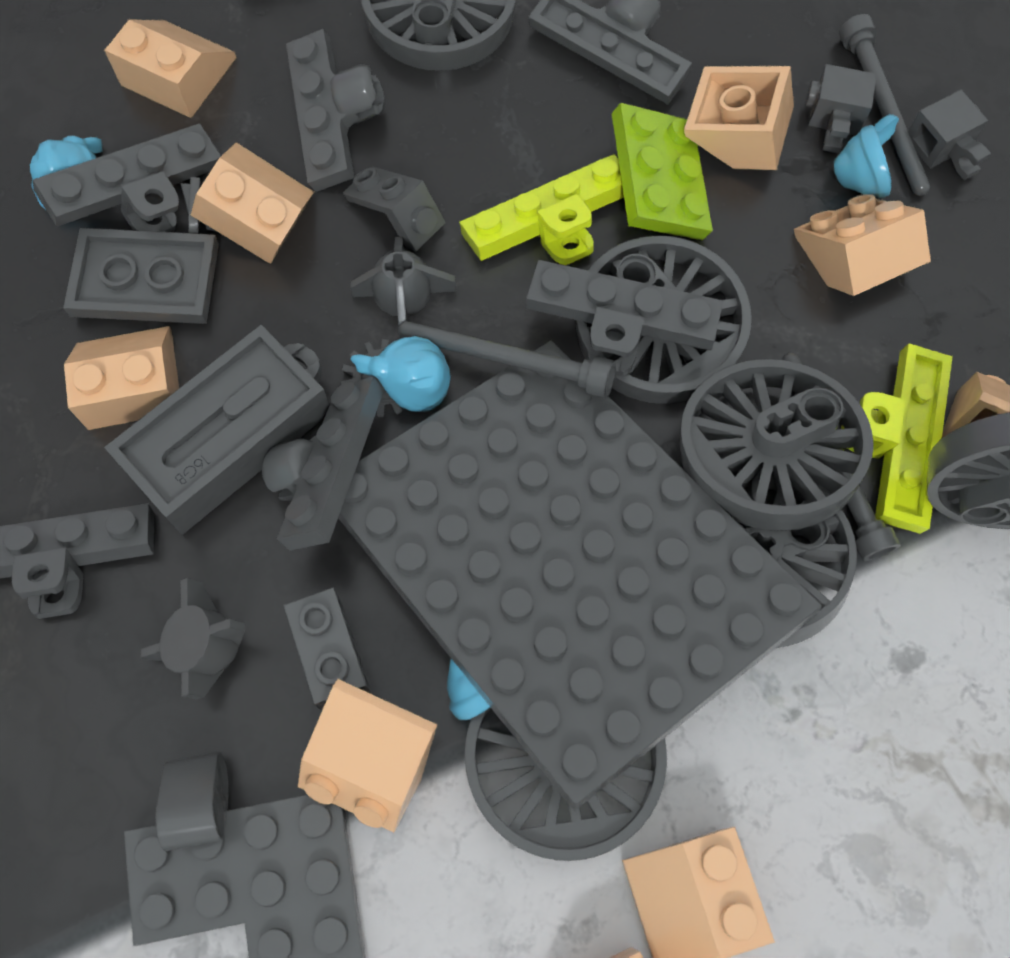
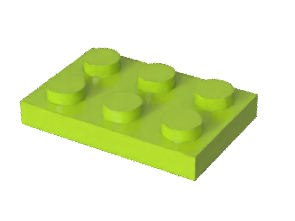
[612,103,713,240]

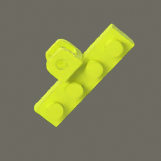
[459,154,624,265]
[841,343,953,534]

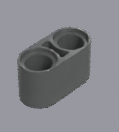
[156,751,229,852]

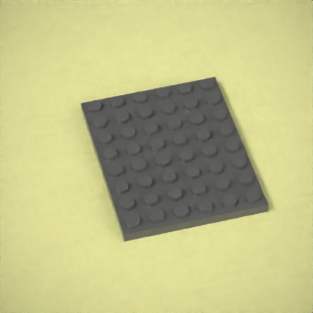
[338,341,822,811]

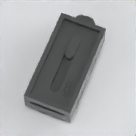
[104,325,330,535]

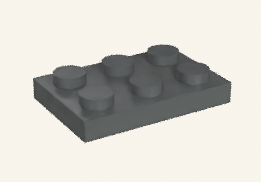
[63,228,219,324]

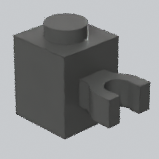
[805,64,877,153]
[908,89,991,180]

